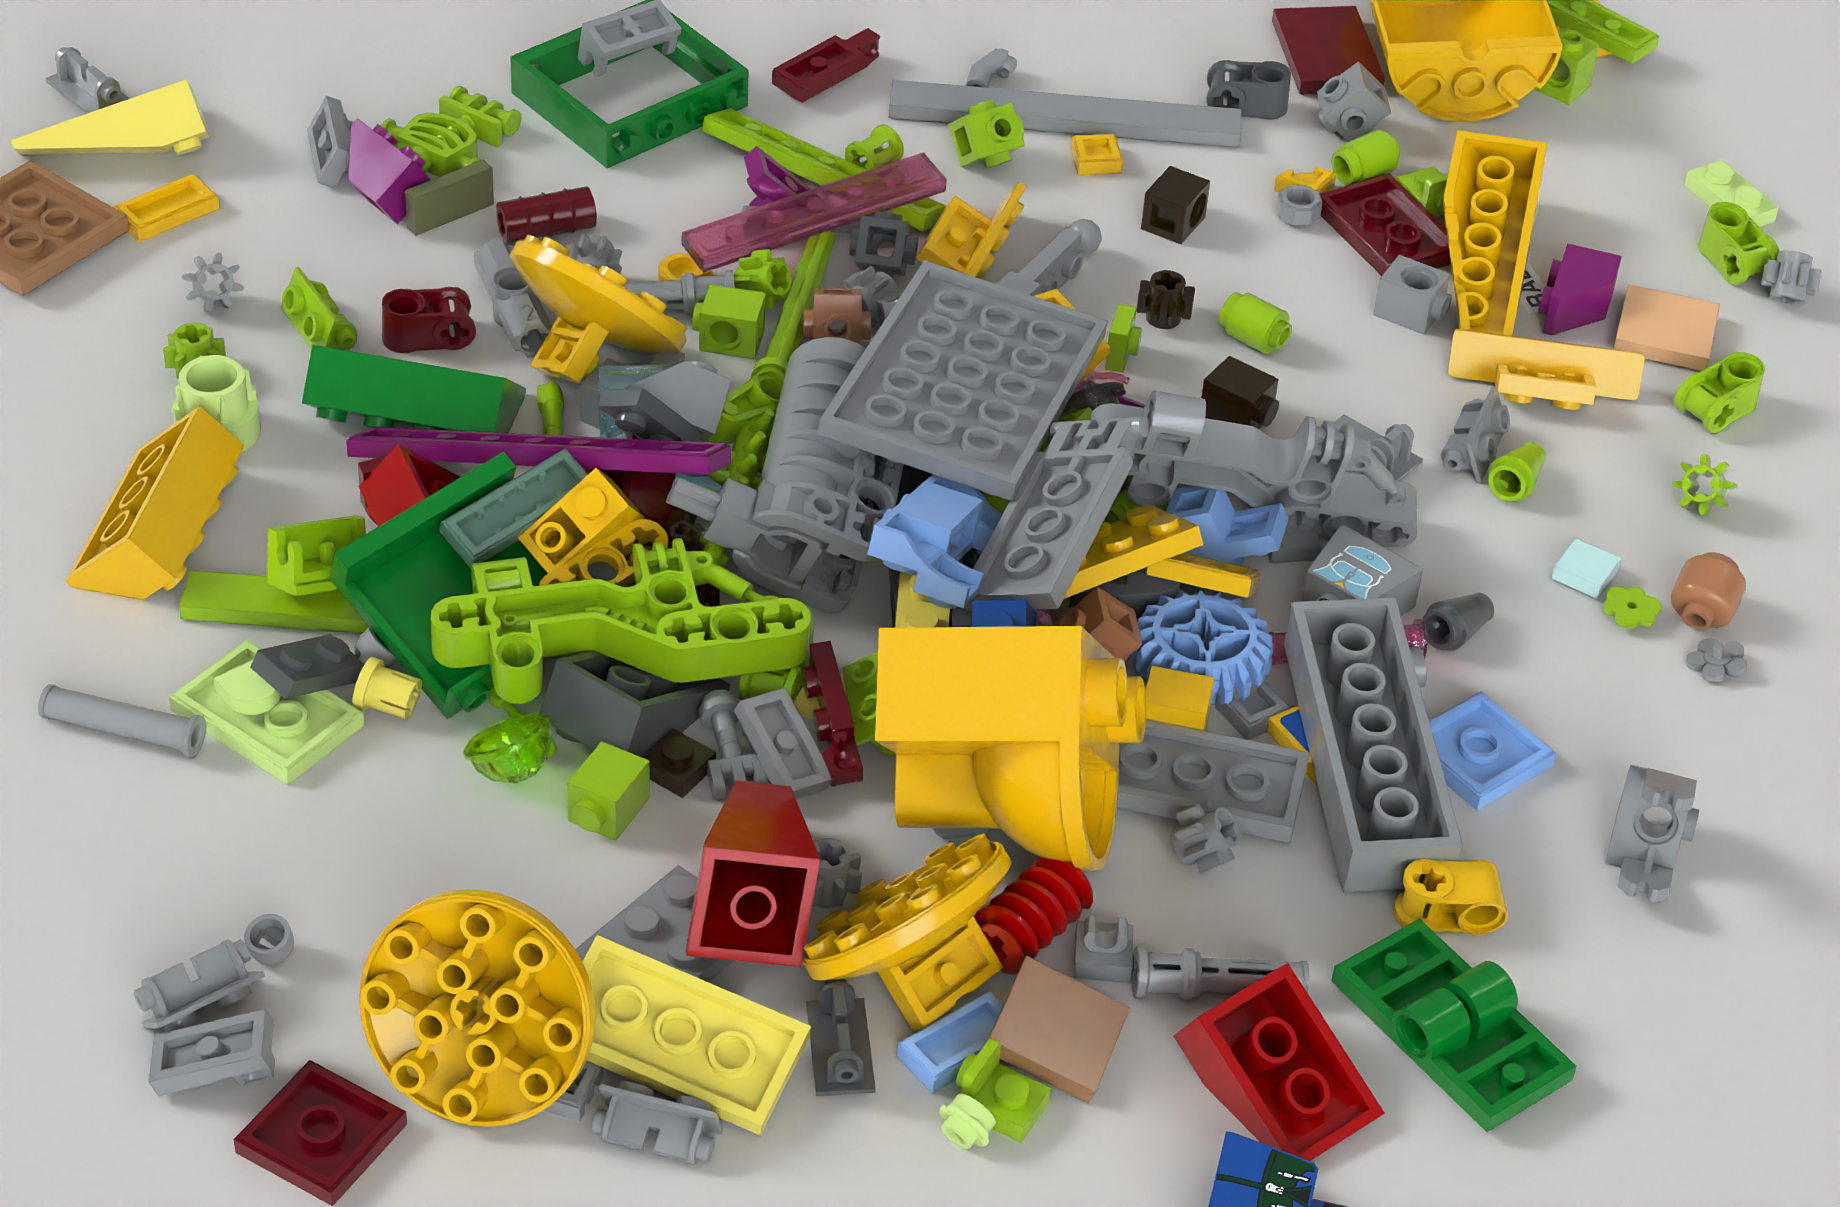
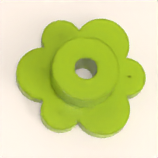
[1603,586,1662,629]

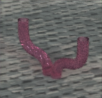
[1085,371,1130,391]

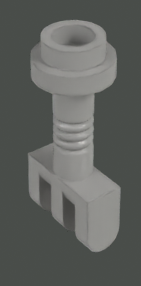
[698,690,769,799]

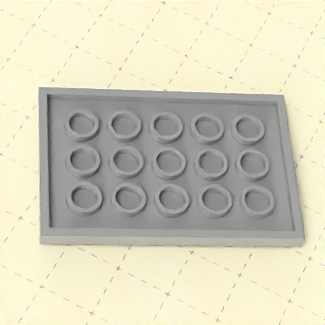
[817,260,1108,501]

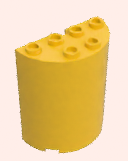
[1369,0,1563,122]

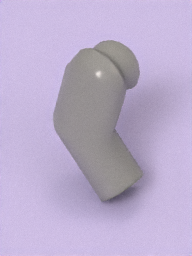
[965,49,1017,88]

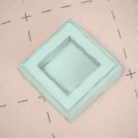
[1551,538,1622,599]

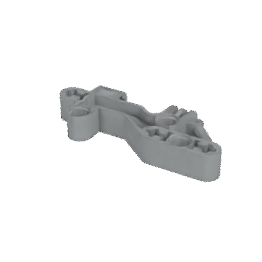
[1091,391,1417,547]

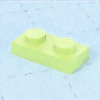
[1684,159,1779,227]

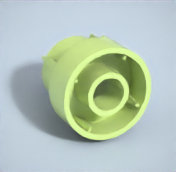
[172,355,261,453]

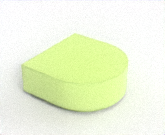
[214,659,281,715]

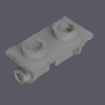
[46,47,130,114]
[1441,386,1510,483]
[134,939,266,1032]
[592,1081,723,1164]

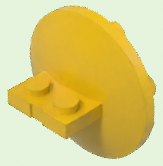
[509,235,687,383]
[802,833,1012,1031]
[359,889,596,1127]

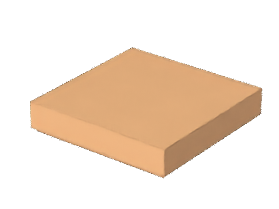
[1613,284,1720,371]

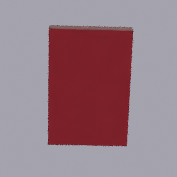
[1272,6,1385,94]
[1320,173,1451,276]

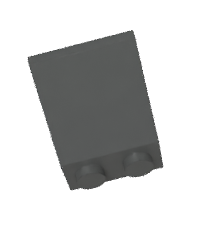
[538,651,731,757]

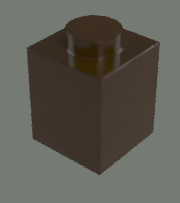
[1201,356,1279,429]

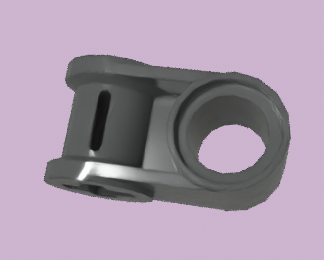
[1206,60,1291,120]

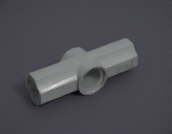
[474,238,552,358]

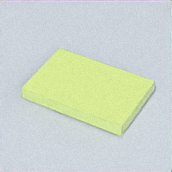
[169,640,365,785]

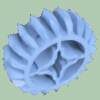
[1131,588,1274,704]

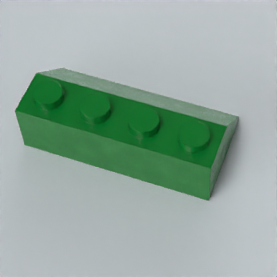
[302,345,526,433]

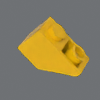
[518,468,645,573]

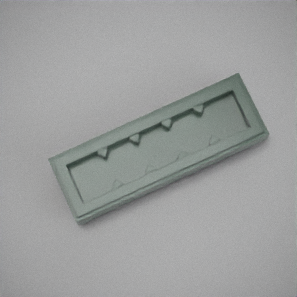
[439,448,588,569]

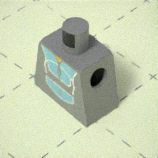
[1302,524,1423,616]

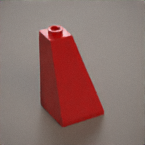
[685,780,821,967]

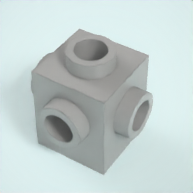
[1317,61,1391,142]

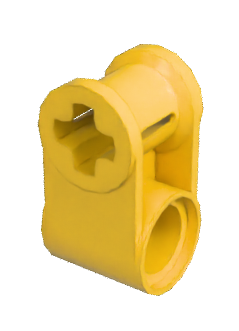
[1393,859,1508,935]

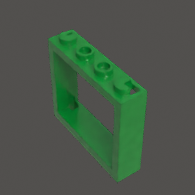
[510,0,749,168]

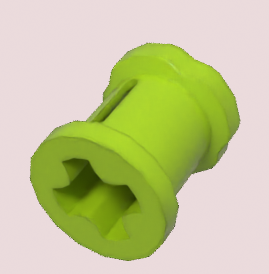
[845,124,904,174]

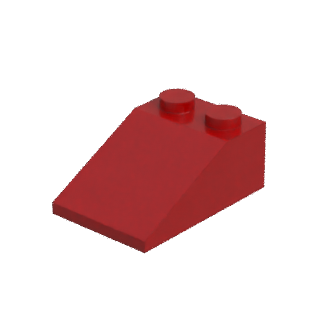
[1173,962,1385,1161]

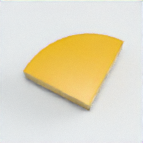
[1274,168,1337,194]

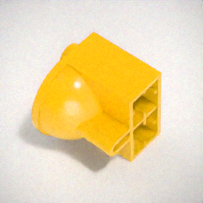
[875,626,1146,871]

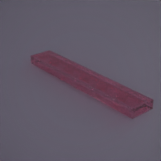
[681,152,947,273]

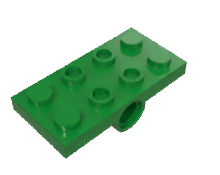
[1331,919,1577,1132]

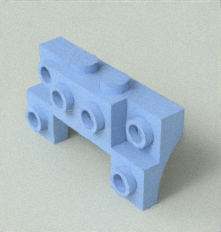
[867,474,1003,609]

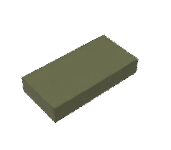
[405,160,494,236]

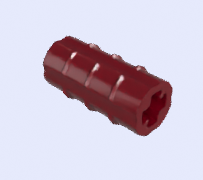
[496,186,597,243]

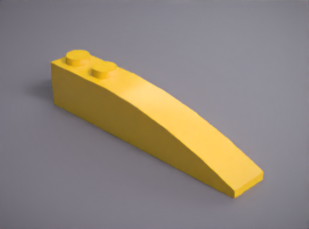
[1443,130,1548,336]

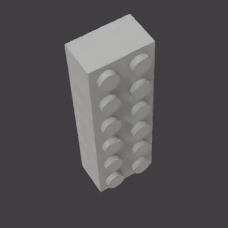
[1284,597,1463,893]

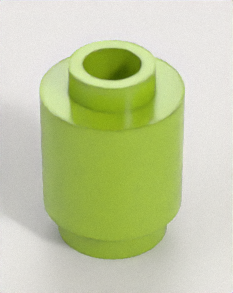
[1331,129,1400,185]
[1219,292,1292,354]

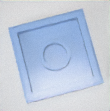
[1429,691,1556,811]

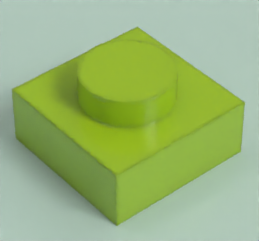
[1105,304,1142,373]

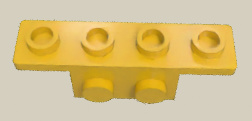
[916,181,1027,279]
[1447,329,1645,410]

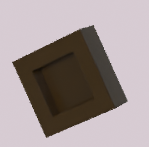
[642,728,716,798]

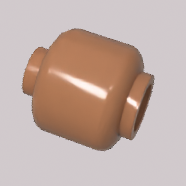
[1671,552,1746,630]

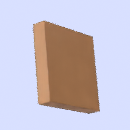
[987,955,1130,1103]

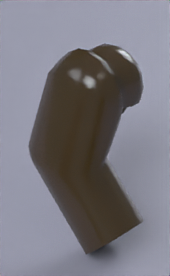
[663,506,700,551]

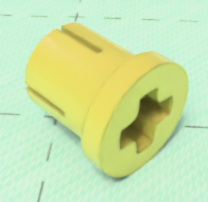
[352,657,422,720]

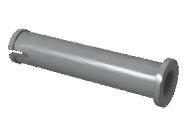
[38,684,206,758]

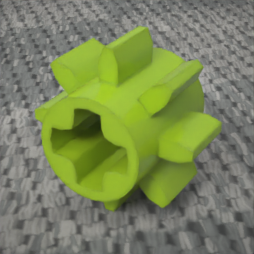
[734,249,792,309]
[163,322,226,379]
[1672,454,1738,516]

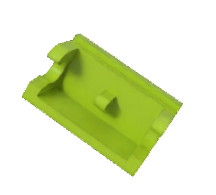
[267,515,372,596]

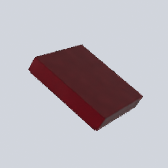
[233,1060,407,1206]

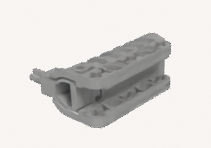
[666,337,904,613]

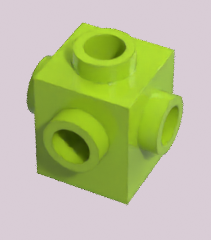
[948,100,1025,168]

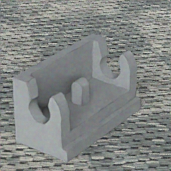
[578,0,682,77]

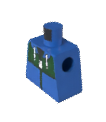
[1208,1131,1348,1207]

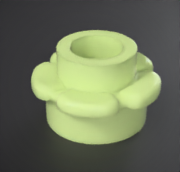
[939,1094,996,1149]

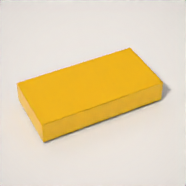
[113,174,219,242]

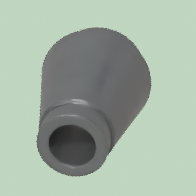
[1421,592,1494,650]

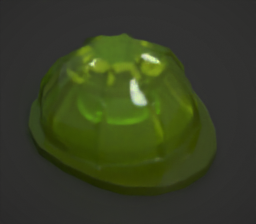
[463,714,552,784]

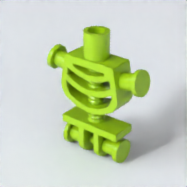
[382,86,522,177]

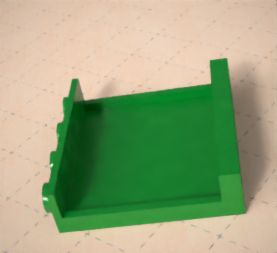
[330,452,620,719]

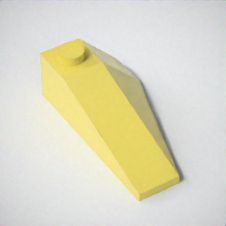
[11,80,210,155]

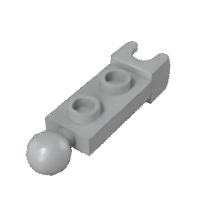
[996,219,1102,296]

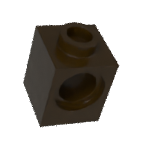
[1141,166,1210,244]

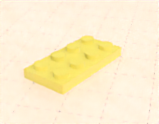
[582,935,811,1136]

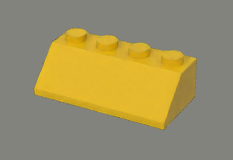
[65,406,245,600]

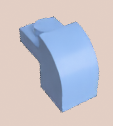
[1166,486,1289,566]

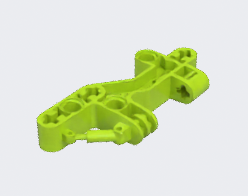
[431,538,811,704]

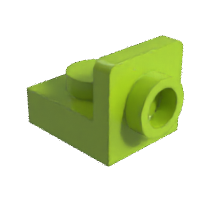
[1396,166,1448,217]
[956,1038,1051,1143]

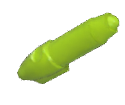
[537,380,564,436]

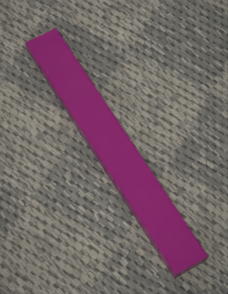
[346,427,732,475]

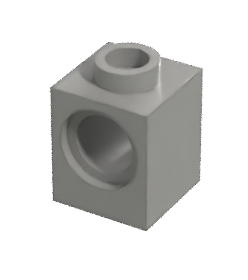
[1373,255,1452,335]

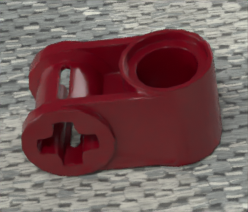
[382,286,476,353]

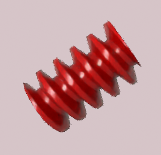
[974,857,1093,975]

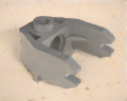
[1605,765,1699,903]

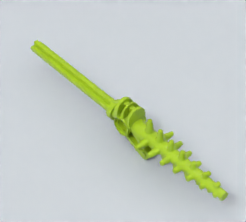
[699,221,837,566]

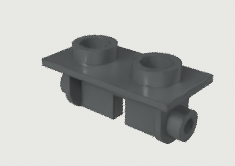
[806,978,876,1096]

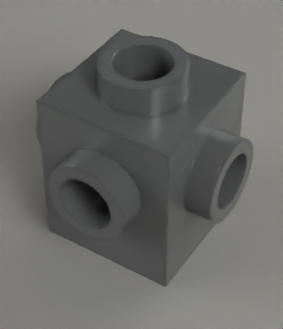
[849,211,919,279]

